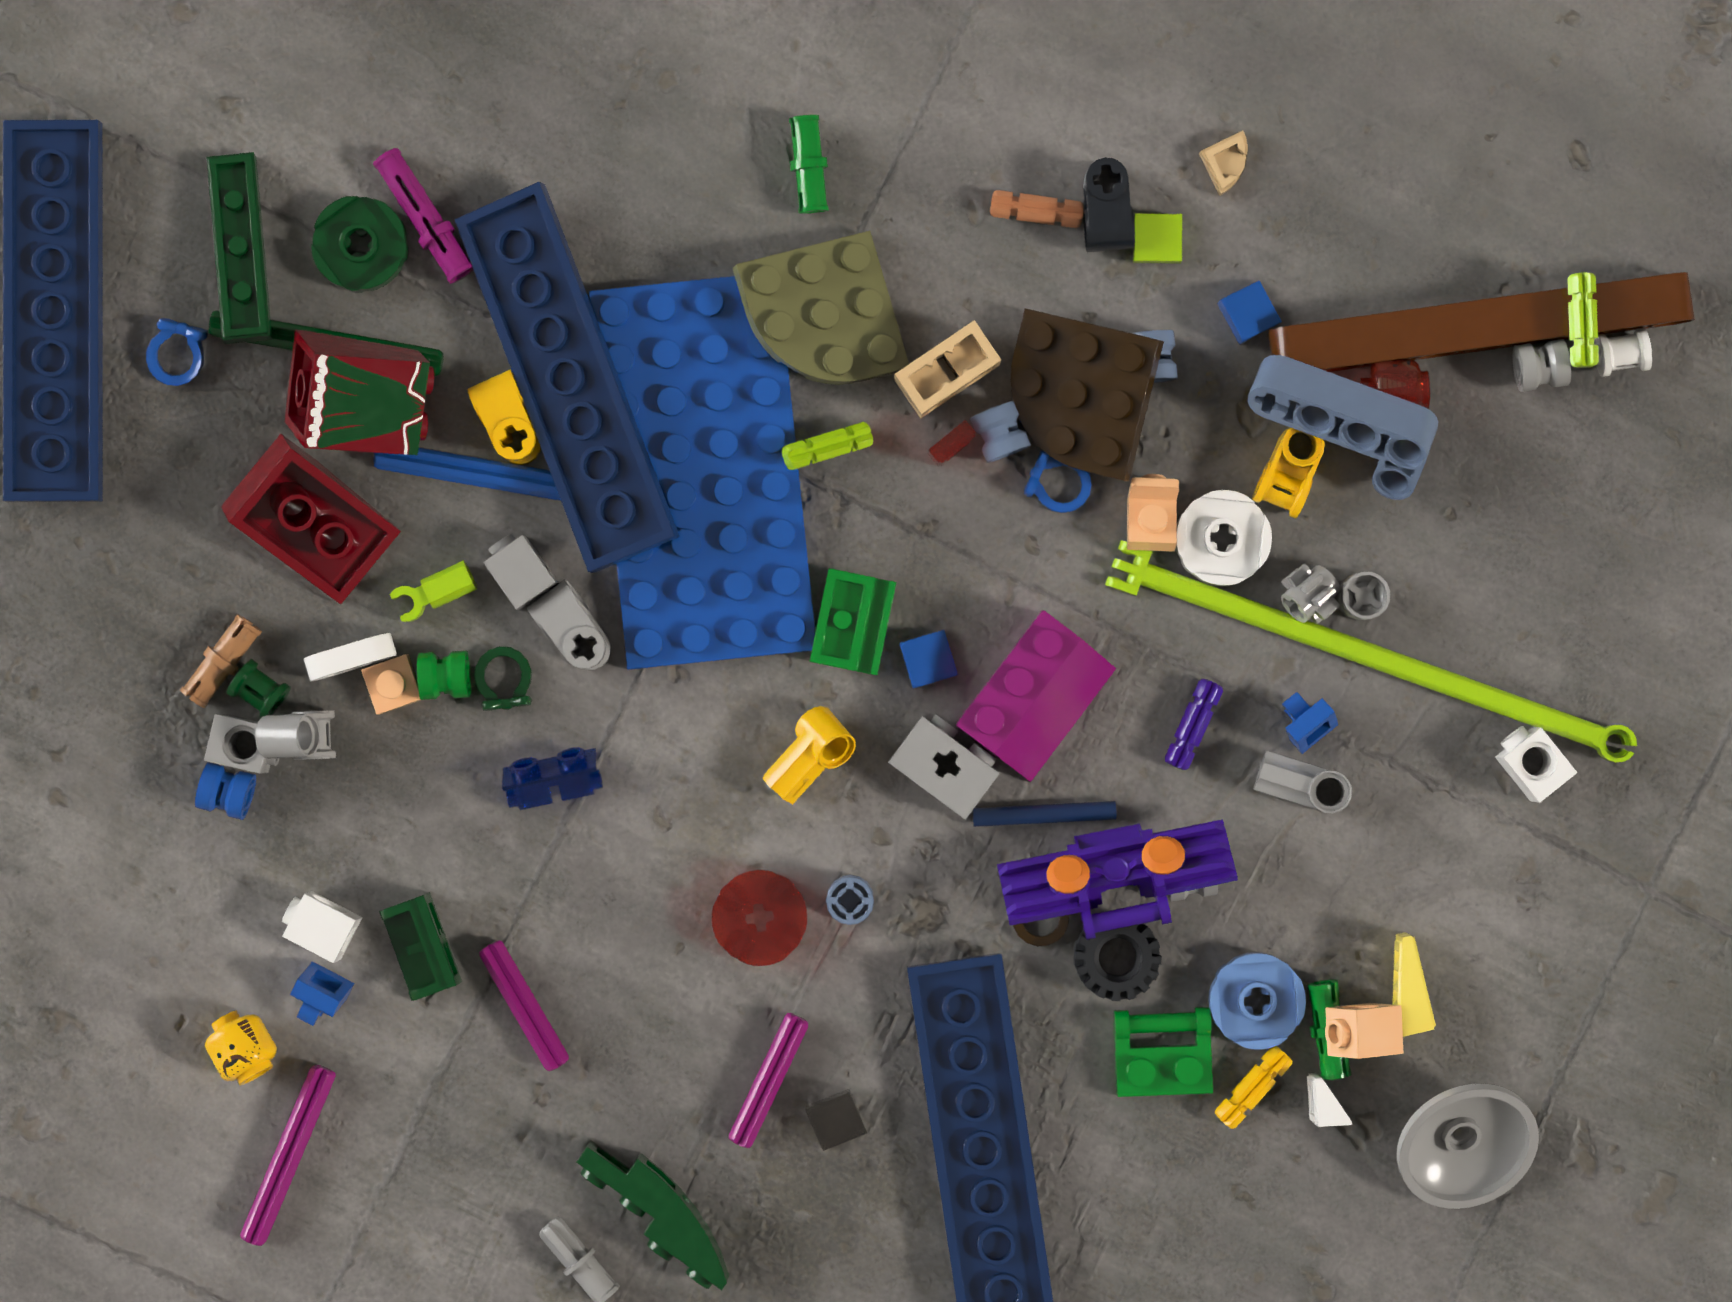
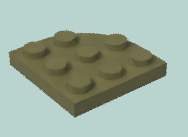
[732,231,909,385]

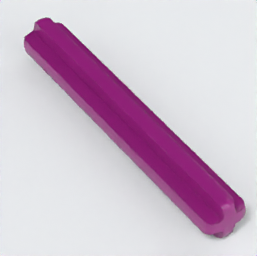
[240,1064,336,1246]

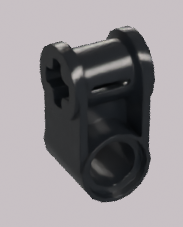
[1083,157,1135,252]

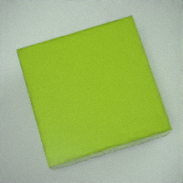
[1133,213,1182,264]

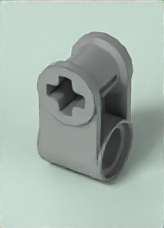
[527,579,611,670]
[255,711,336,760]

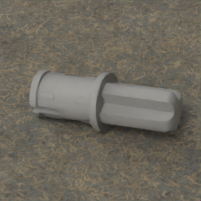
[539,1217,620,1302]

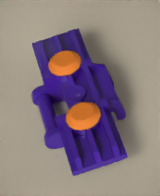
[997,819,1238,940]

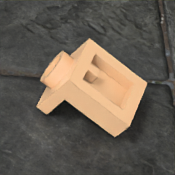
[1127,474,1179,552]

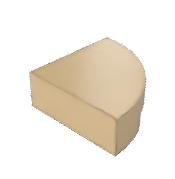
[1199,131,1248,196]

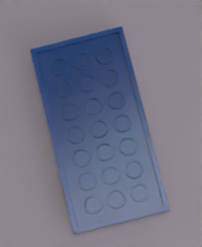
[589,276,815,670]

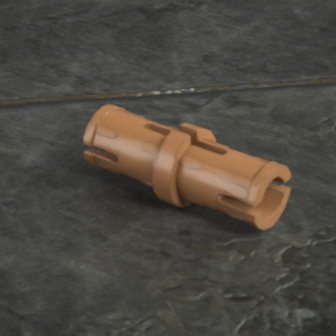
[180,614,262,708]

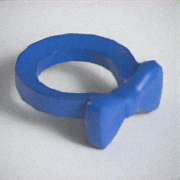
[146,318,208,386]
[1023,450,1092,513]

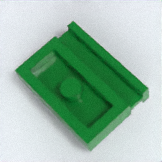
[809,568,897,676]

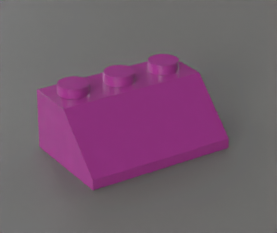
[955,610,1117,782]

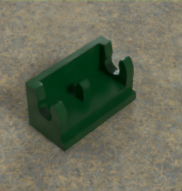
[379,892,462,1001]

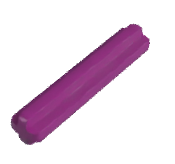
[479,940,569,1071]
[729,1013,808,1148]

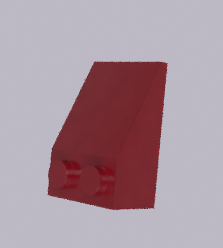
[221,434,401,604]

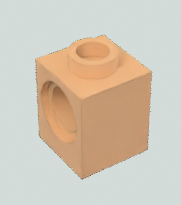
[1325,1003,1404,1059]

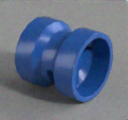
[195,762,256,820]

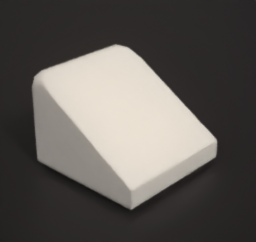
[1307,1073,1352,1127]

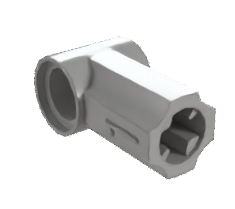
[1253,750,1352,814]

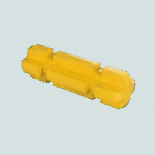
[1215,1046,1293,1129]

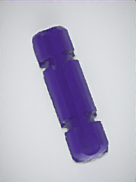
[1165,679,1223,770]

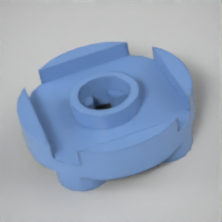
[1208,952,1306,1049]

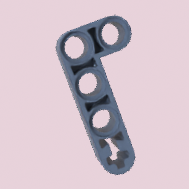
[1247,355,1439,500]

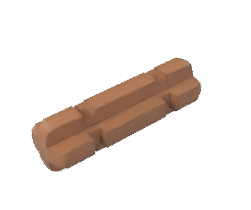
[990,190,1084,228]

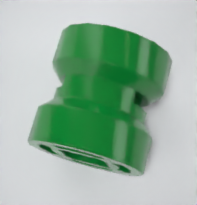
[417,651,471,700]

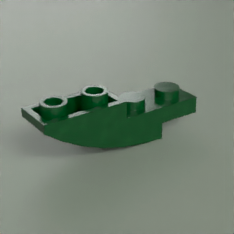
[576,1141,729,1291]

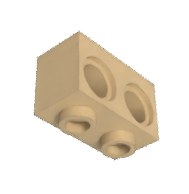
[894,320,1001,419]

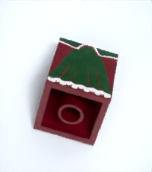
[284,330,434,455]

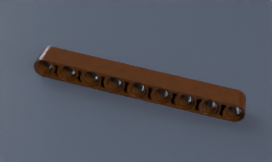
[1268,272,1695,372]

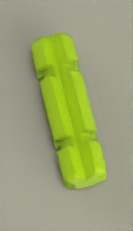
[1567,272,1599,368]
[782,422,873,470]

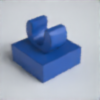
[1282,692,1339,754]
[290,961,355,1026]

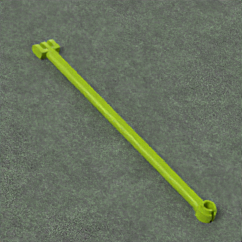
[1105,540,1637,763]

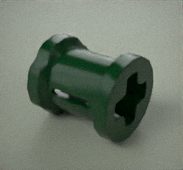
[226,659,291,718]

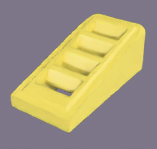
[1392,932,1436,1037]

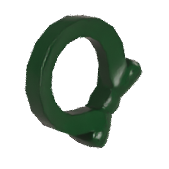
[474,646,532,711]

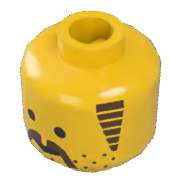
[205,1010,277,1086]

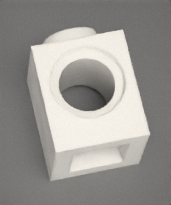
[1495,726,1577,803]
[282,891,363,963]

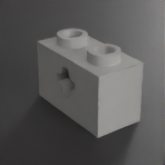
[888,714,1000,820]

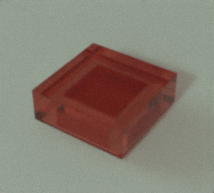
[927,420,976,466]

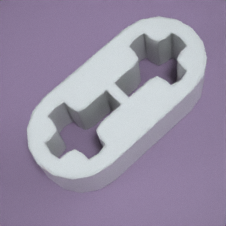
[304,633,397,682]

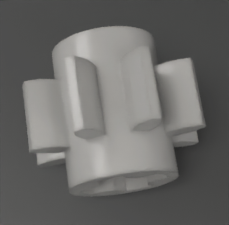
[1281,564,1340,624]

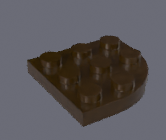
[1011,308,1164,482]

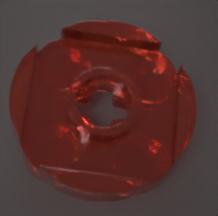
[712,869,808,966]

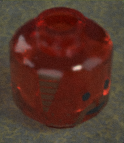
[1360,359,1430,409]

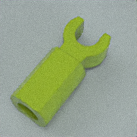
[389,560,478,622]

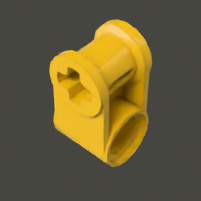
[467,369,541,465]
[1252,427,1325,519]

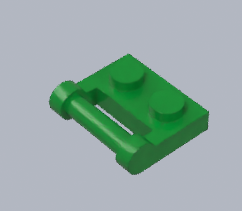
[1113,1007,1213,1097]

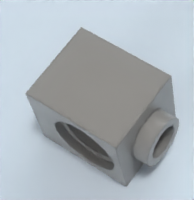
[483,534,559,611]
[204,714,280,774]

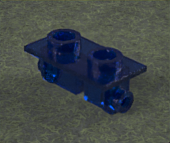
[502,747,603,811]

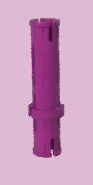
[373,148,473,284]

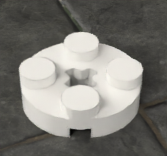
[1176,490,1272,586]

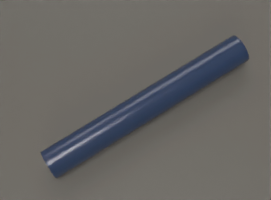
[973,801,1117,827]

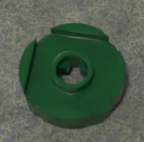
[311,196,409,293]

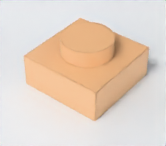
[361,654,421,715]

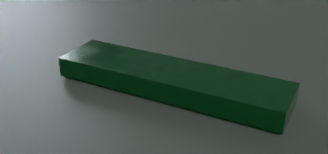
[206,152,273,344]

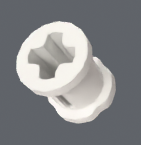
[1594,328,1652,377]

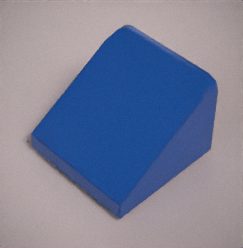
[1217,280,1282,345]
[899,630,958,689]

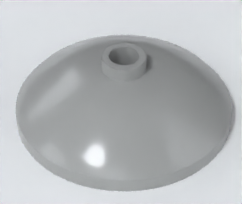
[1397,1084,1539,1209]

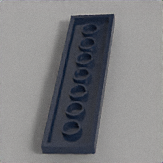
[3,120,103,502]
[455,182,680,573]
[907,953,1053,1302]

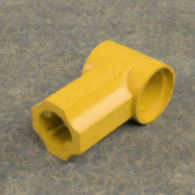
[763,706,856,805]

